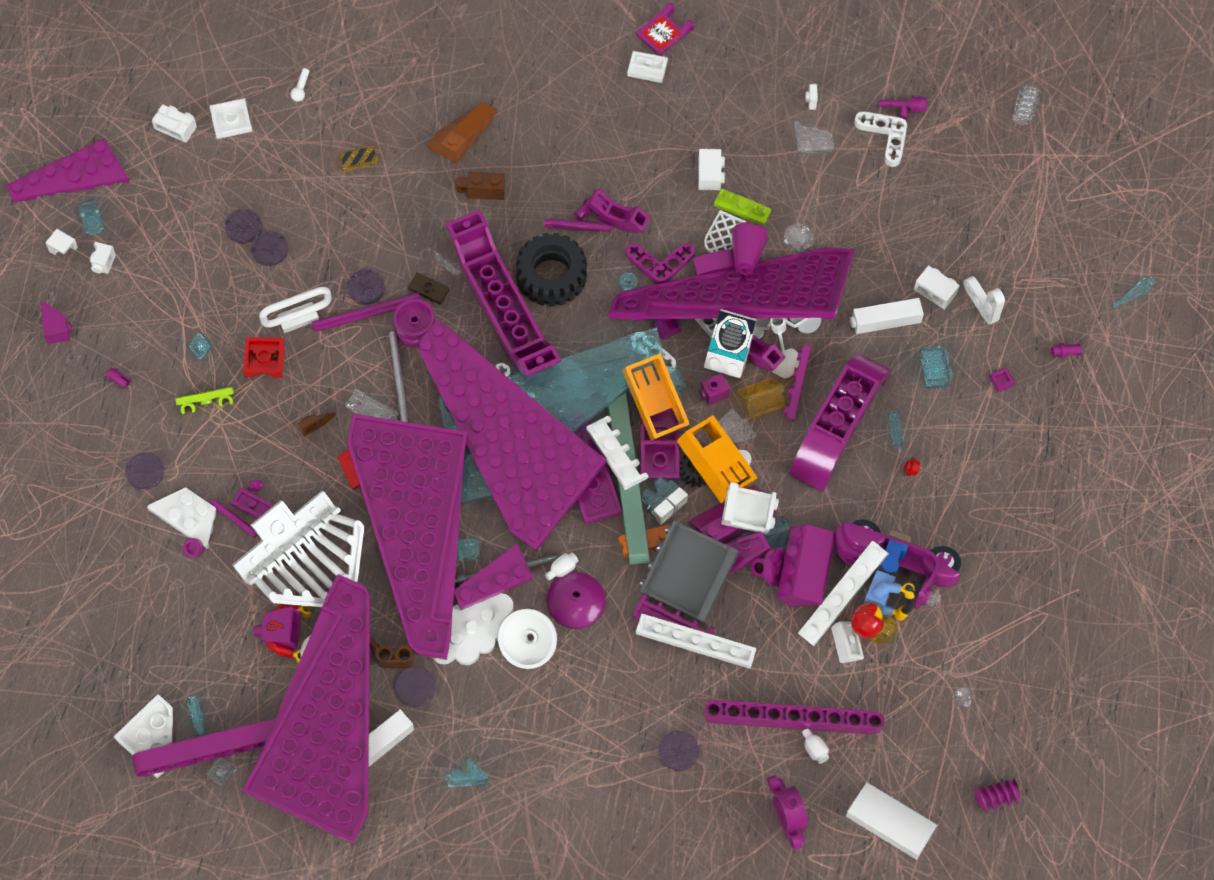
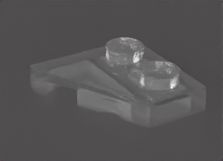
[794,121,834,155]
[704,409,757,444]

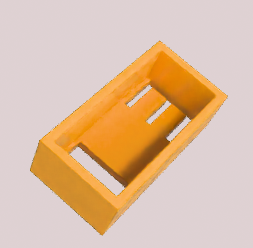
[622,353,690,440]
[677,415,758,504]

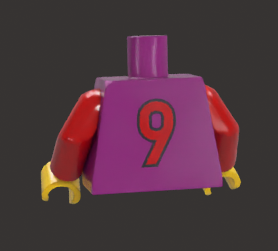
[253,604,311,663]

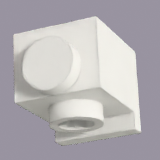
[90,242,116,274]

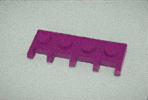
[632,593,715,635]

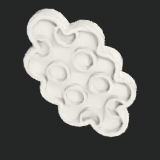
[433,593,514,665]

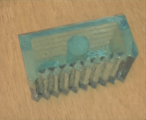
[920,346,953,389]

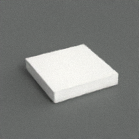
[210,98,252,139]

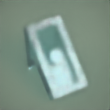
[78,199,104,236]
[447,757,488,787]

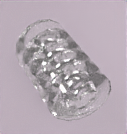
[1012,86,1042,126]

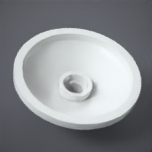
[498,609,557,669]

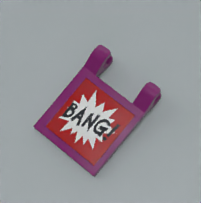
[636,2,694,56]

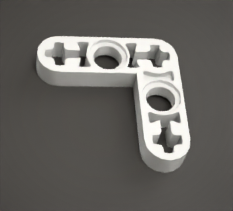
[854,112,907,167]
[963,276,1005,325]

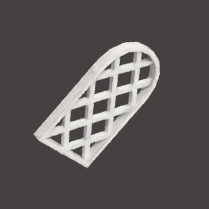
[704,210,746,253]

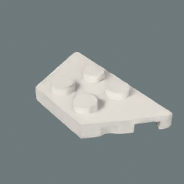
[147,487,217,550]

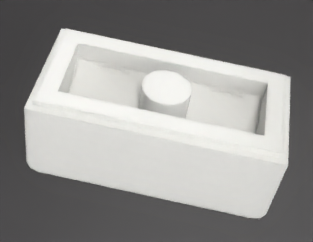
[831,621,864,663]

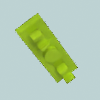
[714,188,771,226]
[175,386,234,414]

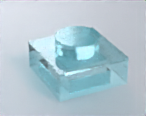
[188,332,213,360]

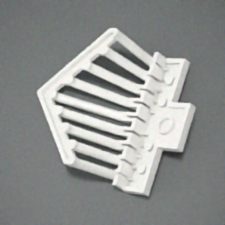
[232,491,364,607]

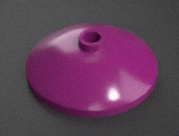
[547,572,606,629]

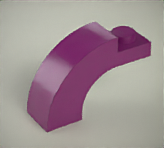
[587,189,650,233]
[747,334,786,371]

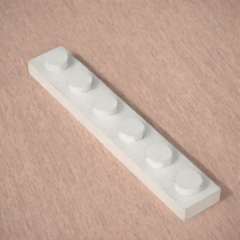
[798,541,889,646]
[636,614,756,669]

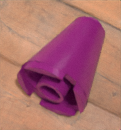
[731,222,768,275]

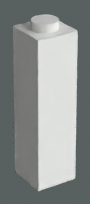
[850,298,924,334]
[369,710,414,766]

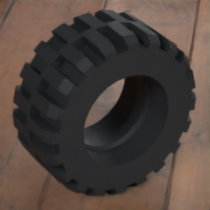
[516,233,587,307]

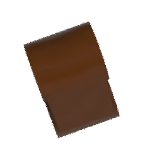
[370,636,414,669]

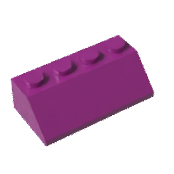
[688,485,776,544]
[777,525,835,607]

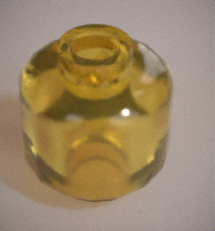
[870,615,898,645]

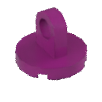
[751,548,785,587]

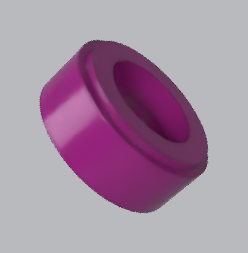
[183,538,204,558]

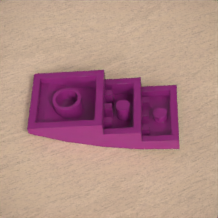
[640,408,679,479]

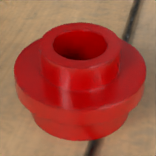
[904,457,920,476]

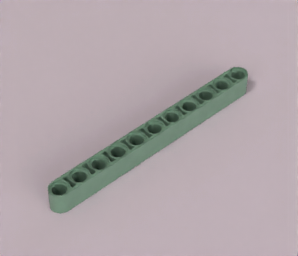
[604,375,650,565]

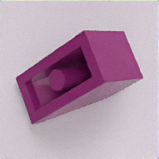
[41,302,73,344]

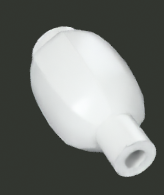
[545,552,578,581]
[802,729,829,764]

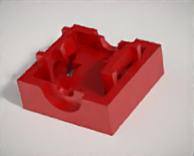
[243,337,285,378]

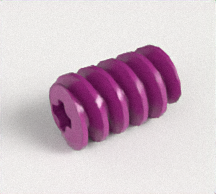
[974,778,1020,812]

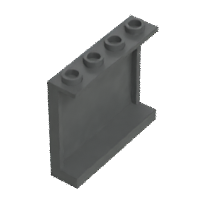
[639,520,739,623]

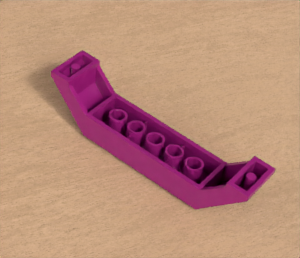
[446,209,561,377]

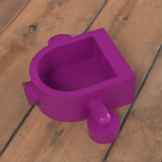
[767,775,808,850]

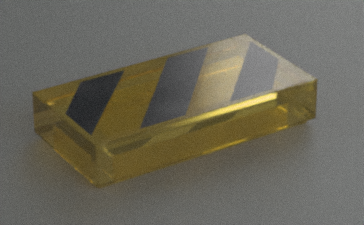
[339,146,379,171]

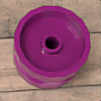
[393,299,436,348]

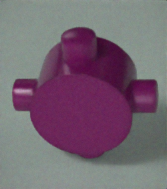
[247,480,264,492]

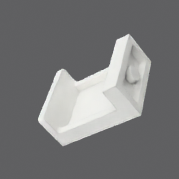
[721,482,779,534]

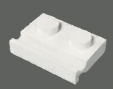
[627,51,668,83]

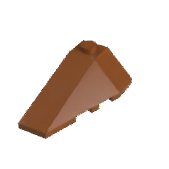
[427,102,498,164]

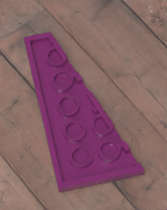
[5,138,129,203]

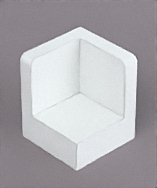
[46,229,78,255]

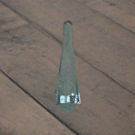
[1112,277,1156,309]

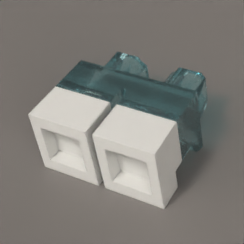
[641,477,688,525]

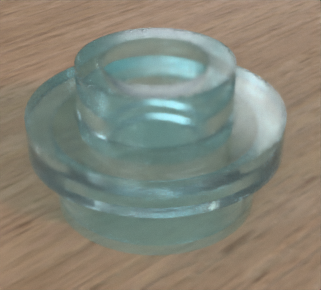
[619,272,637,291]

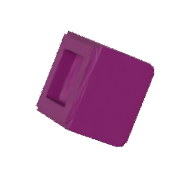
[653,319,682,340]

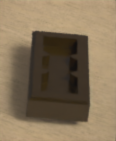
[408,272,450,305]

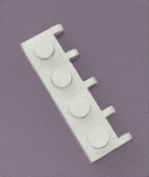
[586,416,649,490]

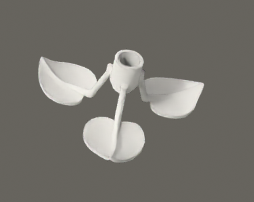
[753,318,821,379]

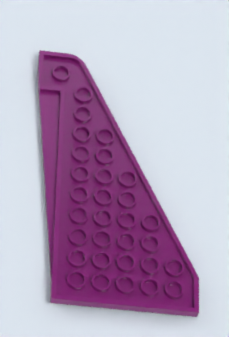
[609,248,854,321]
[419,320,607,551]
[347,414,468,660]
[242,574,370,844]

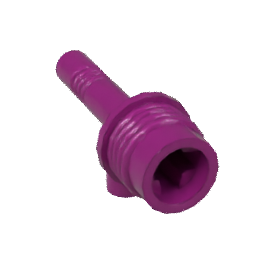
[879,95,927,119]

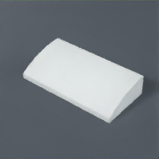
[846,782,937,860]

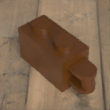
[455,172,506,200]

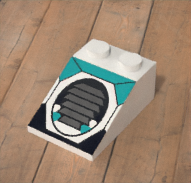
[704,309,757,378]

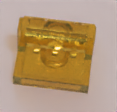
[737,378,785,419]

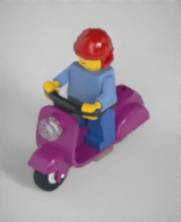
[834,519,961,639]

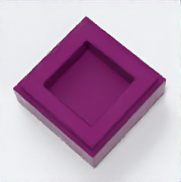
[989,368,1015,393]

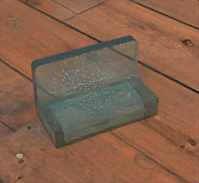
[748,516,791,557]

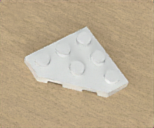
[114,694,173,779]

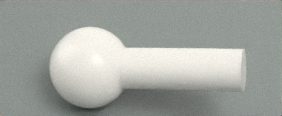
[291,68,309,101]

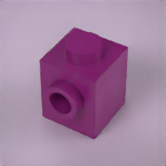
[699,373,730,405]

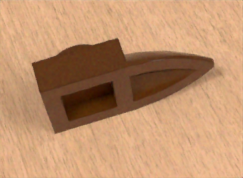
[298,413,336,437]

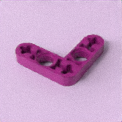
[626,243,695,284]

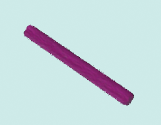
[312,293,421,332]

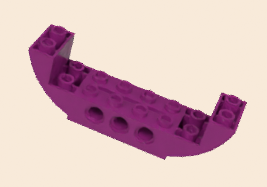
[789,353,892,492]

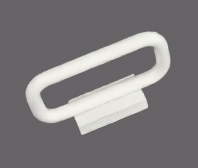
[259,287,332,333]

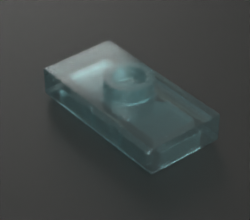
[456,538,480,561]

